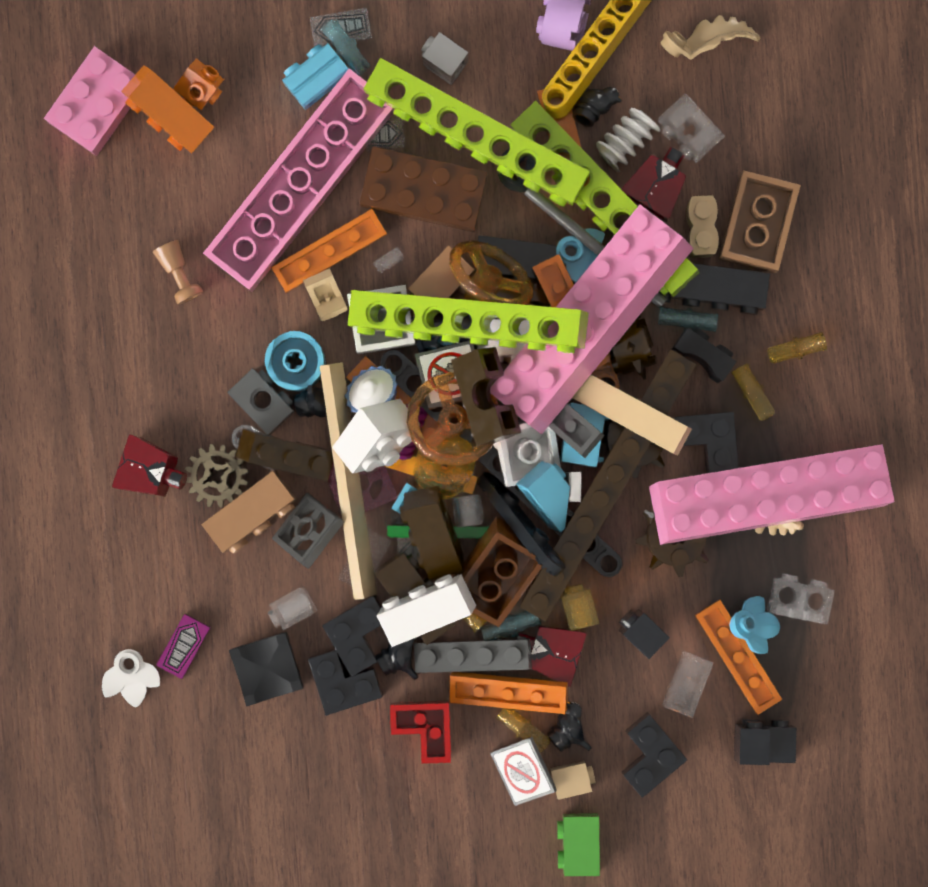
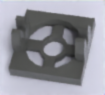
[272,492,344,569]

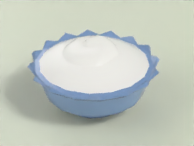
[345,366,398,412]

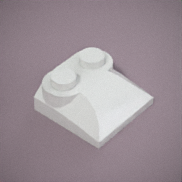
[493,419,561,487]

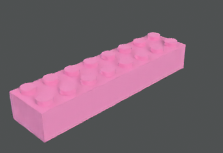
[203,68,395,292]
[490,205,694,434]
[649,444,895,545]

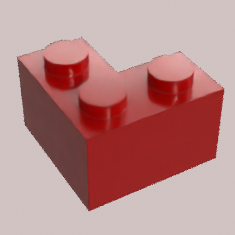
[390,701,451,764]

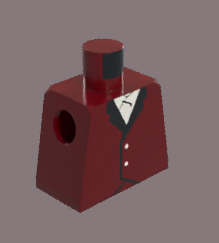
[621,147,686,222]
[112,434,187,497]
[516,626,587,687]

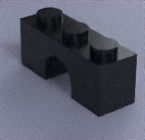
[618,609,670,659]

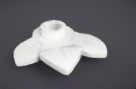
[102,649,160,708]

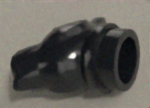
[572,87,622,127]
[294,385,327,418]
[375,638,418,680]
[547,701,592,752]

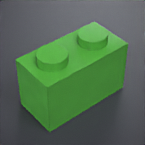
[557,813,600,876]

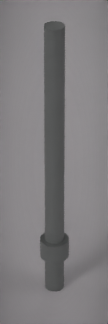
[524,188,667,308]

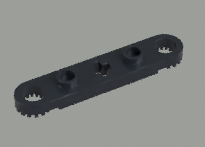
[476,472,566,577]

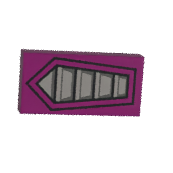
[156,614,211,679]

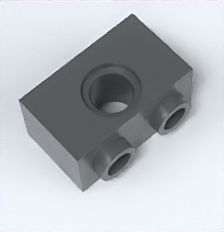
[227,368,295,435]

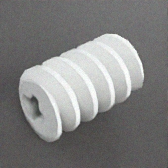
[596,108,660,172]

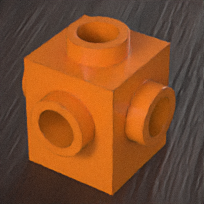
[173,58,225,110]

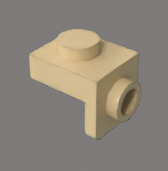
[303,268,348,321]

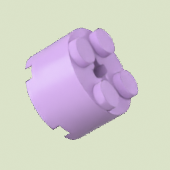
[536,0,591,51]

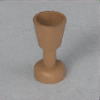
[152,240,204,305]

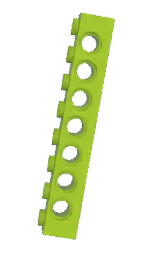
[364,58,590,207]
[510,100,699,297]
[347,290,589,353]

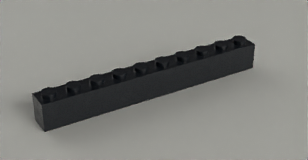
[474,235,770,315]

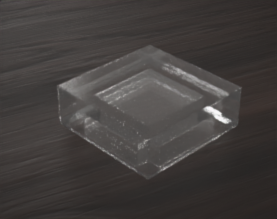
[373,247,404,274]

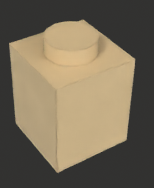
[550,760,596,800]

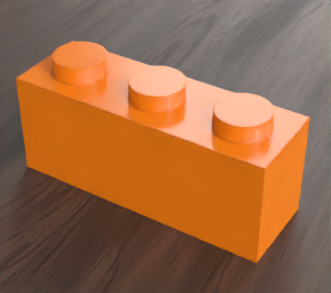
[121,65,214,154]

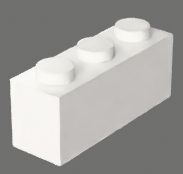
[377,574,476,647]

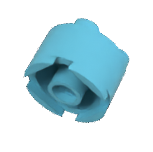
[265,331,326,391]

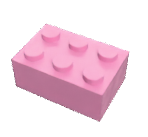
[44,46,135,156]

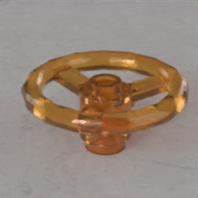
[449,240,533,305]
[406,372,498,466]

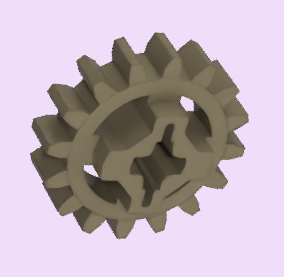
[185,444,249,507]

